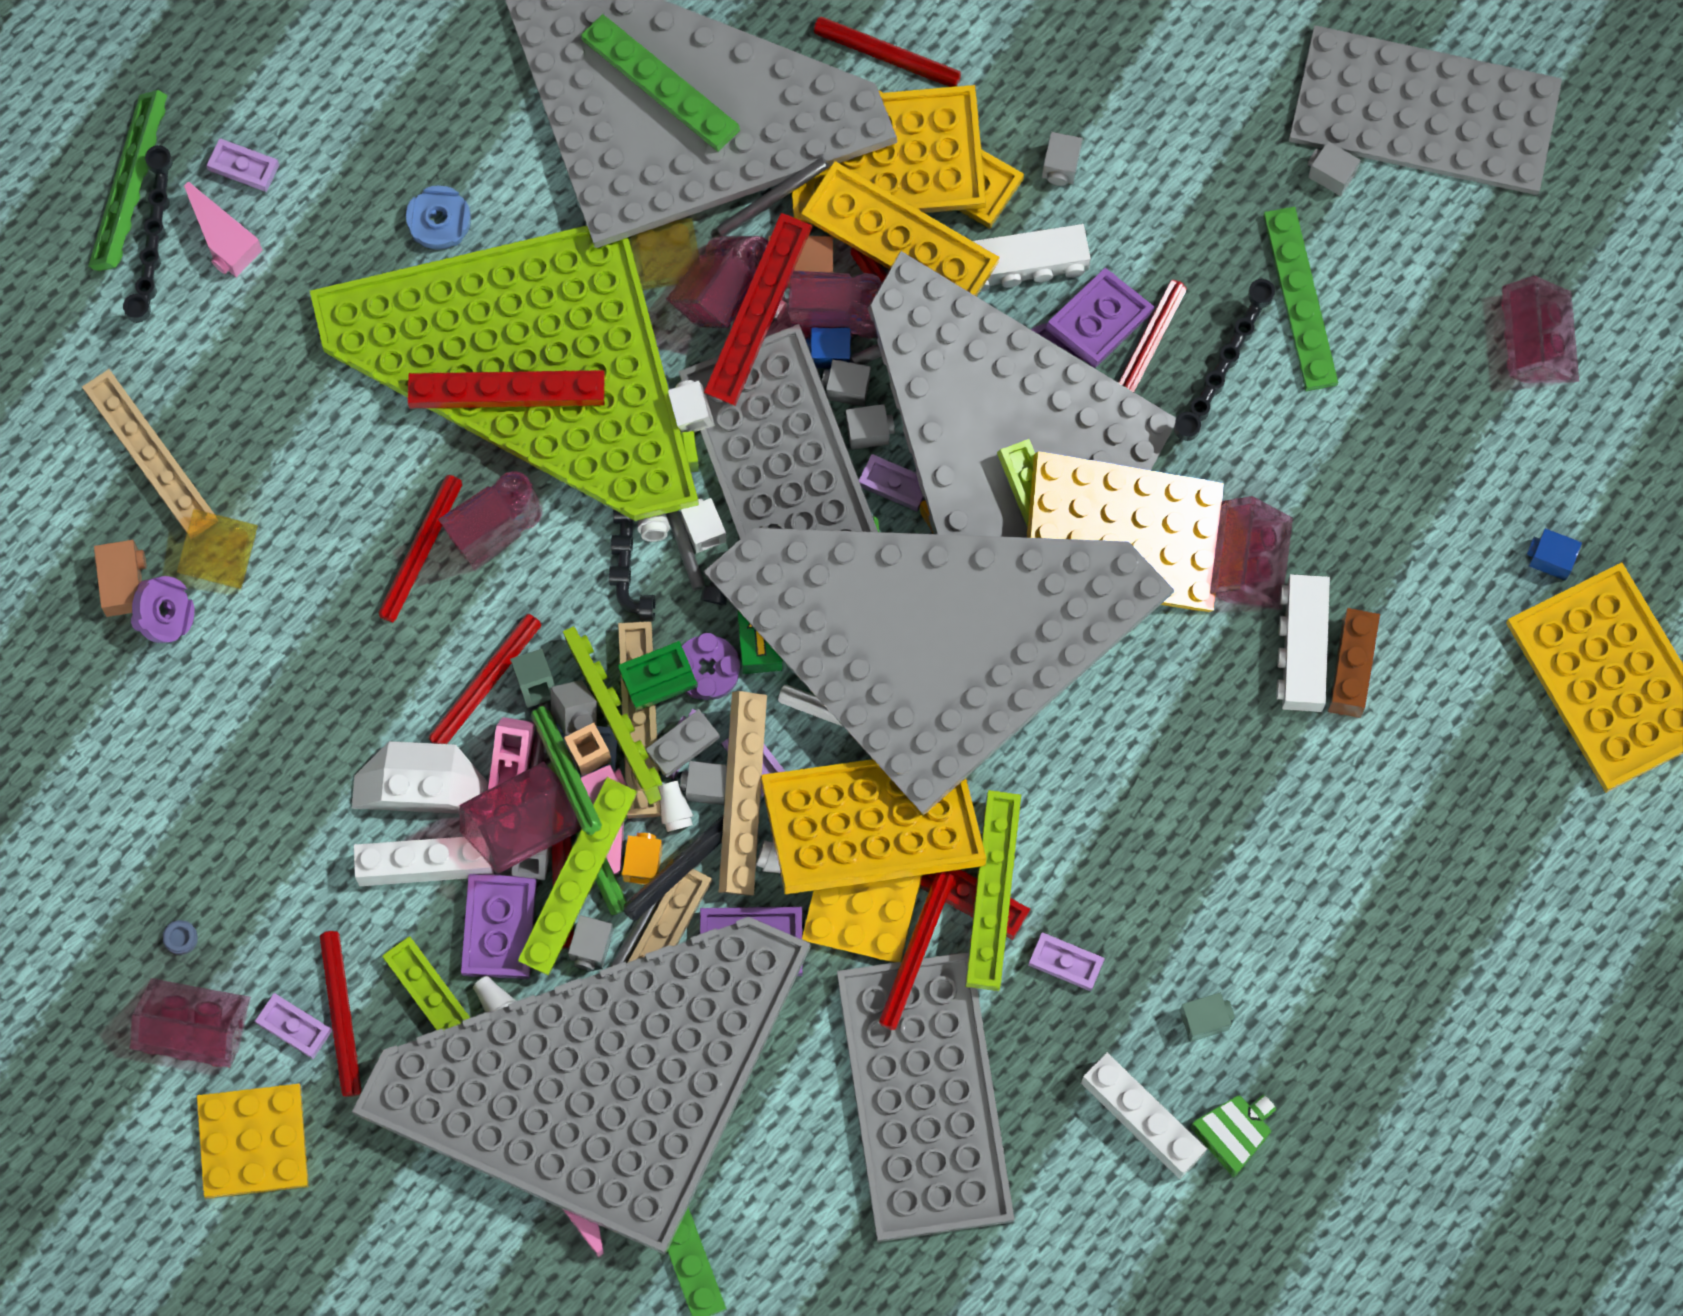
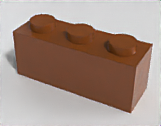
[1328,608,1380,718]

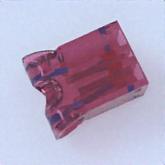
[666,236,769,328]
[788,271,882,339]
[438,471,543,571]

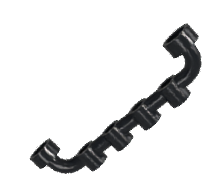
[123,145,173,323]
[1174,279,1275,441]
[609,509,656,621]

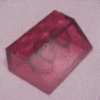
[1502,275,1579,383]
[1209,496,1293,610]
[459,762,582,874]
[130,979,251,1068]

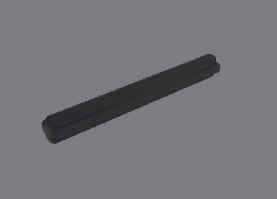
[623,814,724,921]

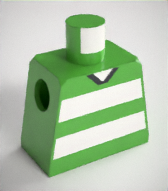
[1190,1095,1276,1178]

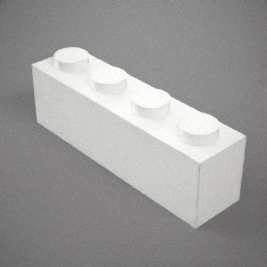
[973,224,1091,292]
[1276,574,1330,712]
[354,835,494,886]
[1081,1053,1207,1179]

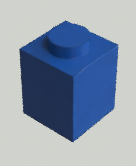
[805,328,850,369]
[1527,528,1582,581]

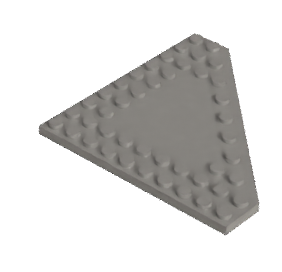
[505,0,897,249]
[868,251,1176,538]
[704,528,1174,815]
[352,917,811,1255]

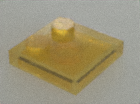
[630,218,703,290]
[177,509,258,590]

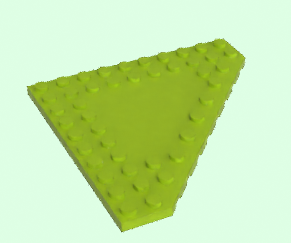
[310,225,699,521]

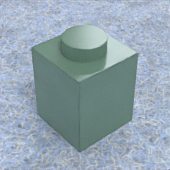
[511,649,555,708]
[1179,992,1235,1042]

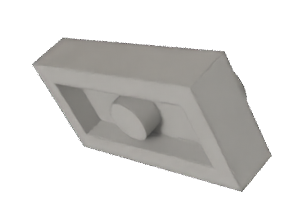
[646,709,720,778]

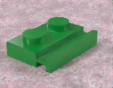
[618,641,698,712]

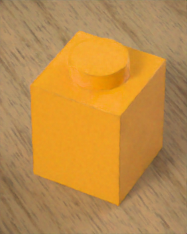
[622,833,663,885]

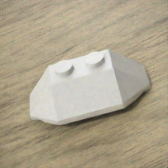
[352,741,488,815]

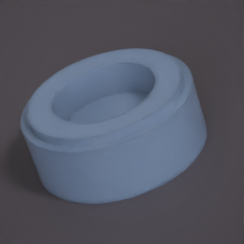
[163,920,198,955]

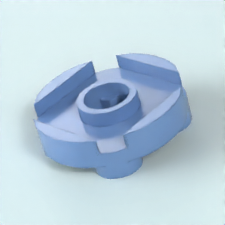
[406,186,471,250]

